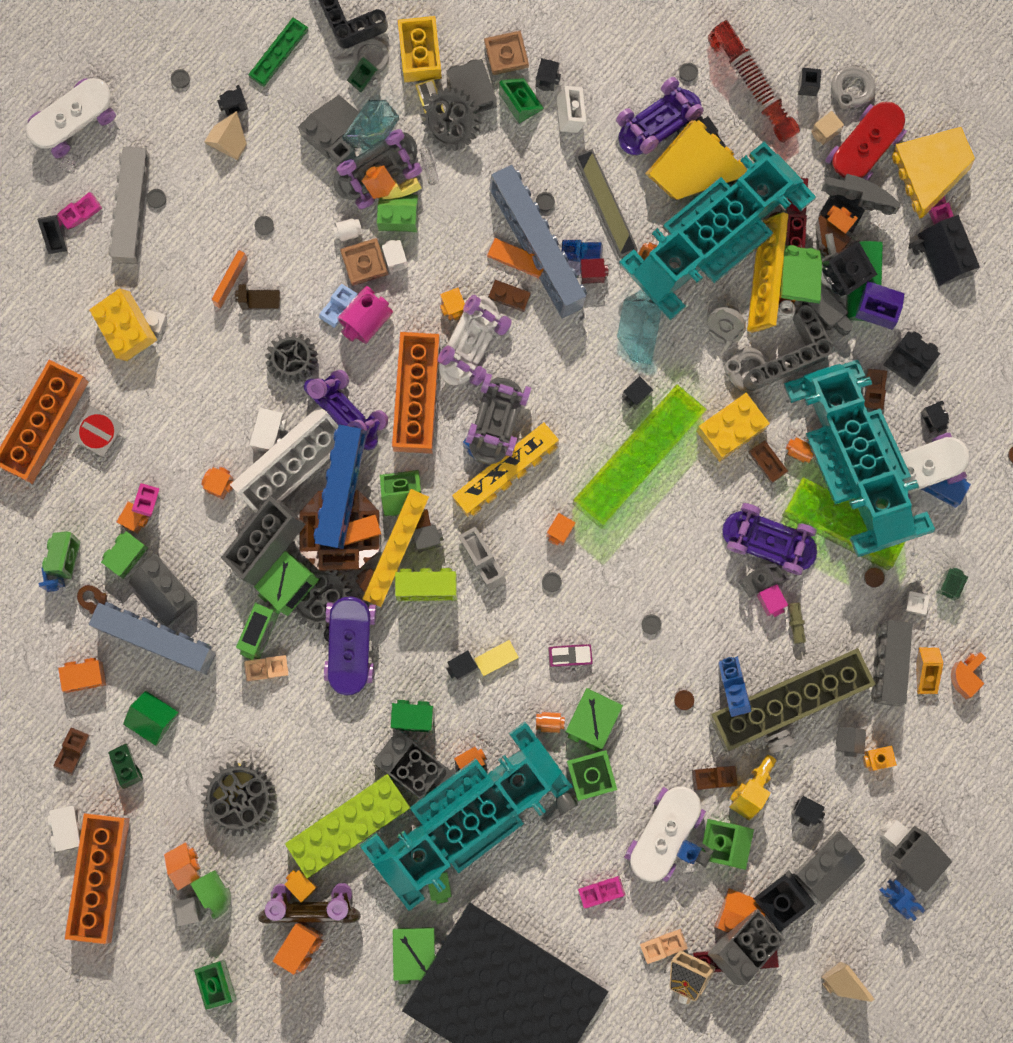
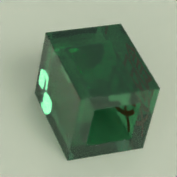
[936,568,968,601]

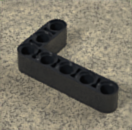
[318,0,388,49]

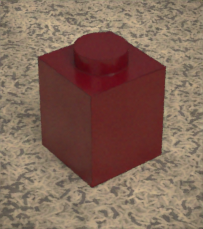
[580,258,608,284]

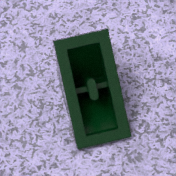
[347,57,379,93]

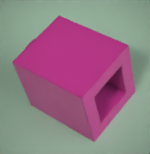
[757,584,788,617]

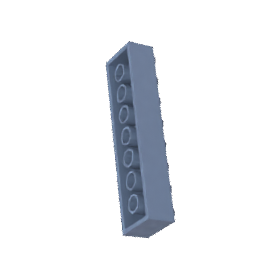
[489,165,587,319]

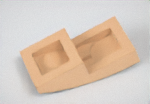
[244,655,288,682]
[640,928,688,964]

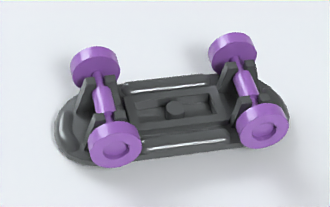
[333,129,422,209]
[465,373,531,465]

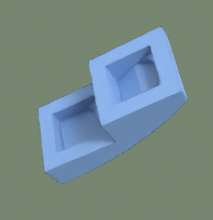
[319,284,358,328]

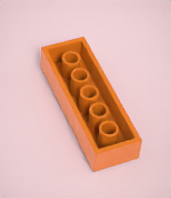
[392,332,440,454]
[0,360,89,484]
[65,813,130,944]

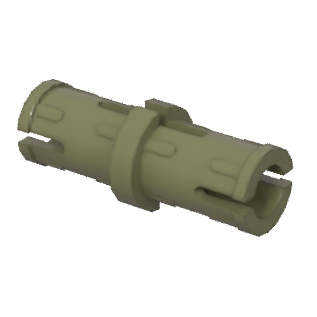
[788,602,806,644]

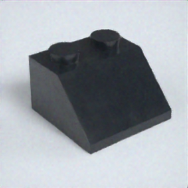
[753,870,815,932]

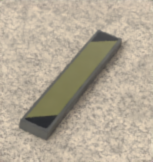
[575,149,638,259]

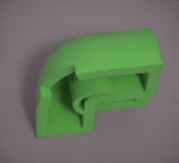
[191,870,232,919]

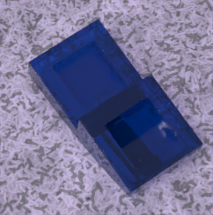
[561,240,603,262]

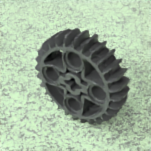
[201,761,277,836]

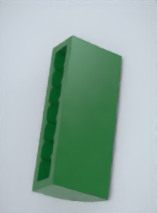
[846,241,883,321]

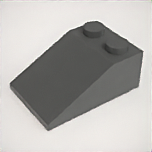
[298,95,367,160]

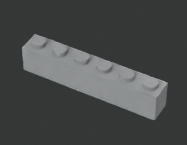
[108,147,150,264]

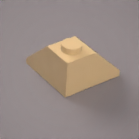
[821,962,875,1002]

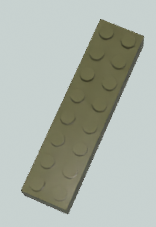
[709,648,876,752]

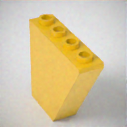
[645,120,747,200]
[892,127,975,219]

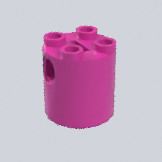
[337,286,393,344]

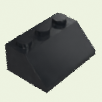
[917,215,980,287]

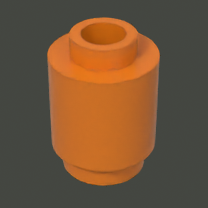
[785,437,814,463]
[536,712,565,733]

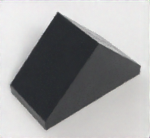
[37,215,68,254]

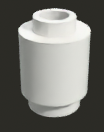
[333,218,363,242]

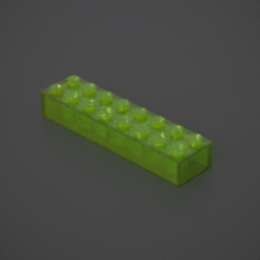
[572,384,707,529]

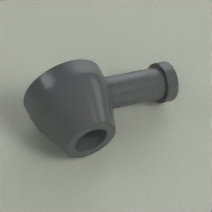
[542,793,578,826]

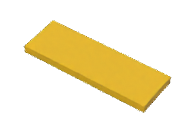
[747,212,788,333]

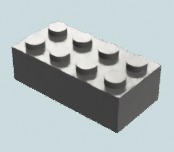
[221,495,306,586]
[871,620,913,707]

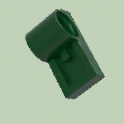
[108,743,143,789]

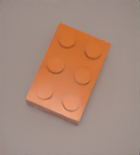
[273,922,324,975]

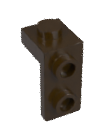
[235,284,280,310]

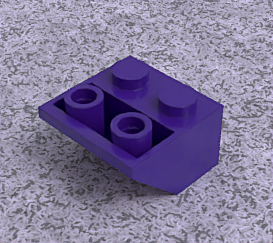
[855,281,905,330]

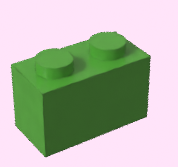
[101,531,148,579]

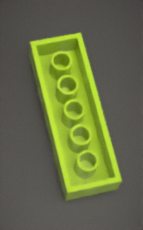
[285,774,410,878]

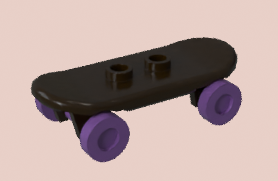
[258,883,361,924]

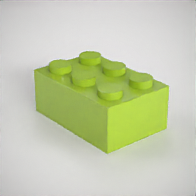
[395,568,457,601]

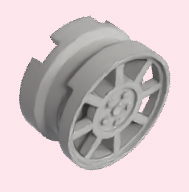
[763,728,796,755]

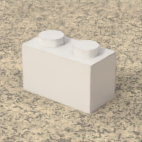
[557,86,586,133]
[250,408,287,452]
[48,806,82,851]

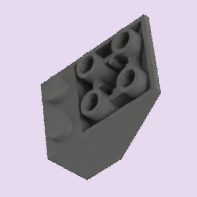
[373,730,446,799]
[708,909,785,985]

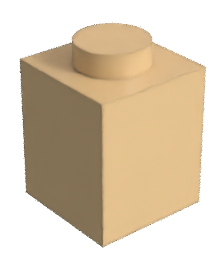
[811,111,844,145]

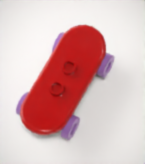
[825,101,907,181]

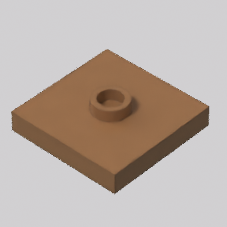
[484,30,529,76]
[340,238,389,286]

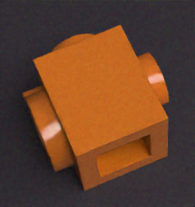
[201,467,234,500]

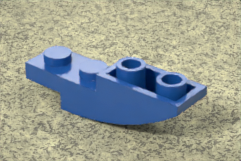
[718,656,752,717]

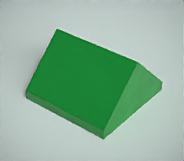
[499,78,544,124]
[123,691,179,746]
[194,959,237,1010]

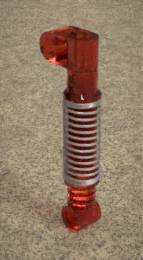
[708,20,800,143]

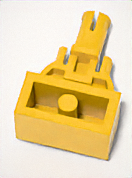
[729,755,777,821]

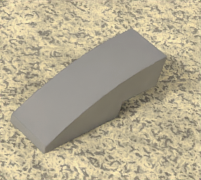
[458,526,507,592]

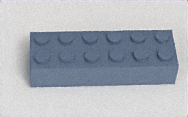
[88,602,216,675]

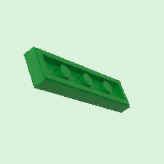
[248,17,309,87]

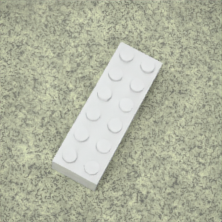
[230,406,338,513]

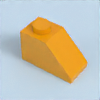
[916,648,944,694]

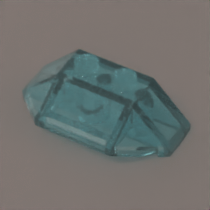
[342,100,400,150]
[617,290,661,365]

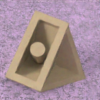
[204,111,247,160]

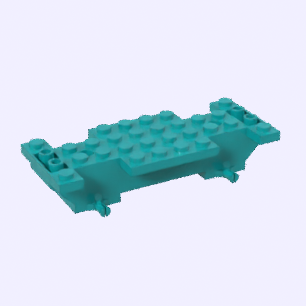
[619,142,816,321]
[784,359,935,557]
[360,721,573,911]

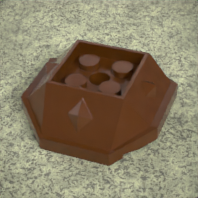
[299,490,380,571]

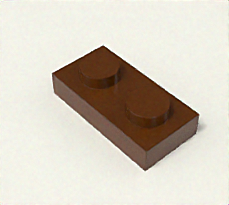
[488,280,531,312]
[748,440,788,484]

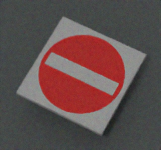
[70,405,124,458]

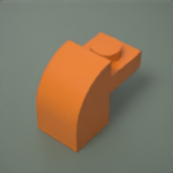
[951,652,986,699]

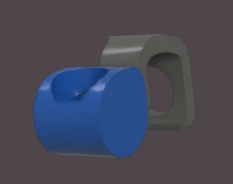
[676,840,714,868]

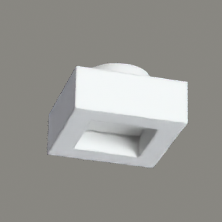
[145,309,167,335]
[905,591,930,615]

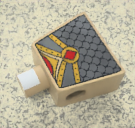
[670,950,716,1004]

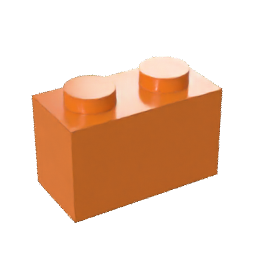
[58,658,106,693]
[164,842,201,890]

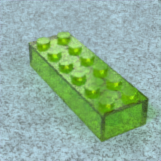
[781,477,905,571]

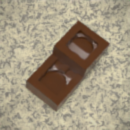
[864,368,888,410]
[53,727,90,775]
[692,766,738,790]

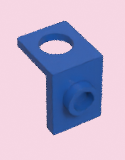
[38,568,65,592]

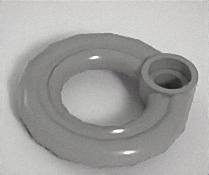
[831,66,876,110]
[724,348,773,393]

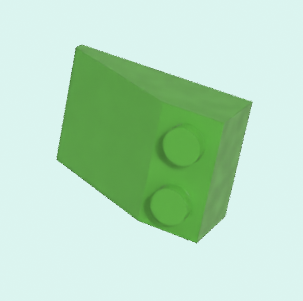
[780,245,822,304]

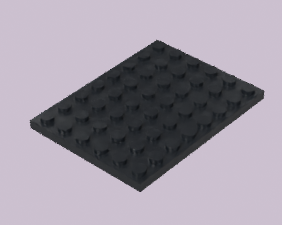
[402,902,609,1043]

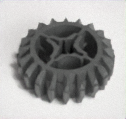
[265,332,318,385]

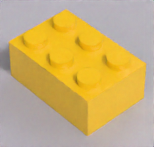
[398,16,442,83]
[89,288,157,361]
[696,393,770,462]

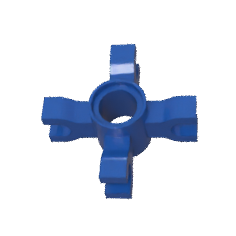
[879,879,925,921]

